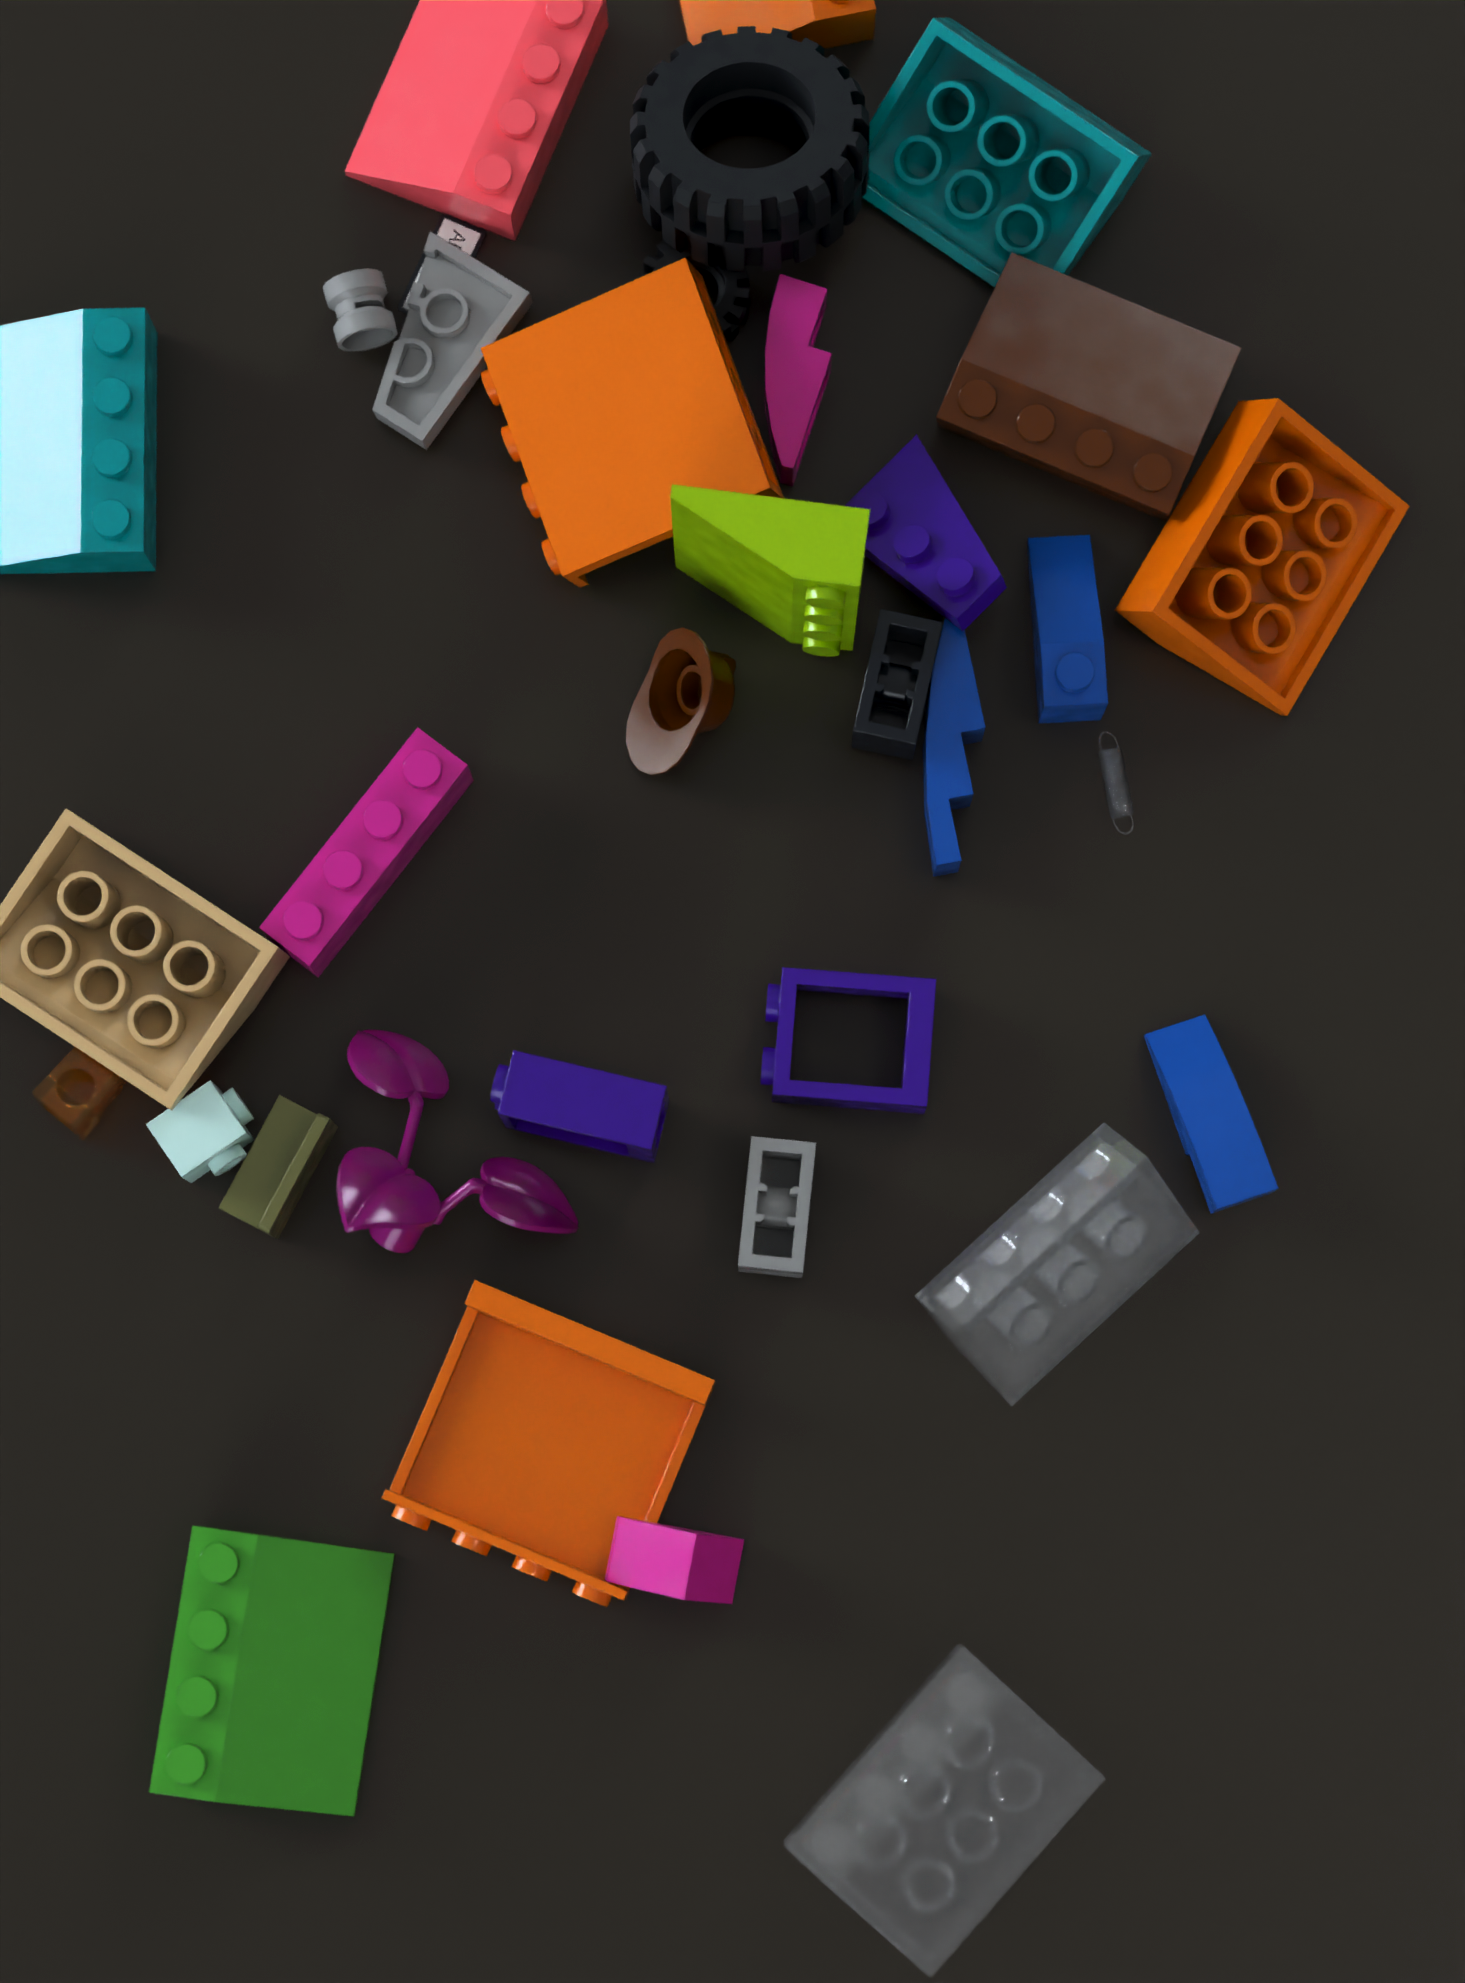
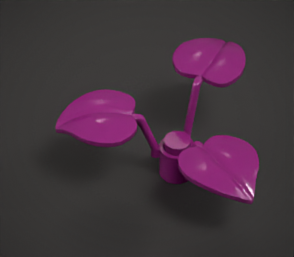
[337,1029,579,1253]

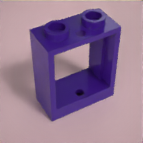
[760,967,936,1114]
[490,1050,670,1163]

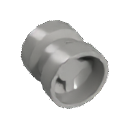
[323,268,398,352]

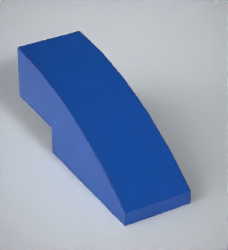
[1144,1014,1279,1214]

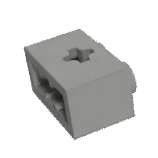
[738,1136,816,1278]

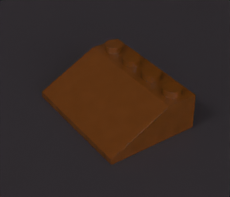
[936,252,1242,522]

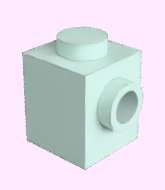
[146,1080,255,1183]

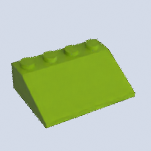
[670,484,870,657]

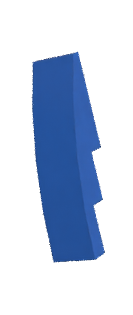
[923,618,986,877]

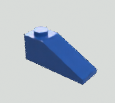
[1027,535,1108,723]

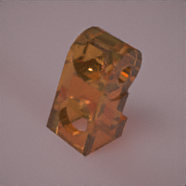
[31,1047,128,1140]

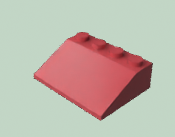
[345,0,609,241]

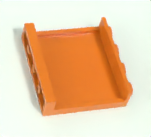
[481,258,784,588]
[382,1280,716,1607]

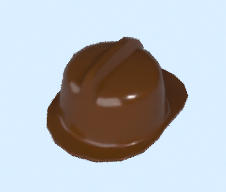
[626,627,736,776]

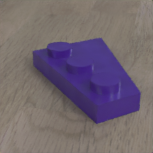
[845,435,1007,631]

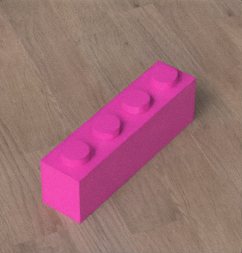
[259,727,474,978]

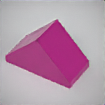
[604,1516,744,1604]

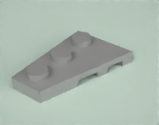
[372,231,533,450]

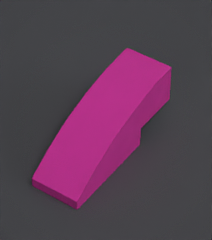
[765,274,832,487]

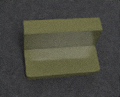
[219,1095,338,1239]

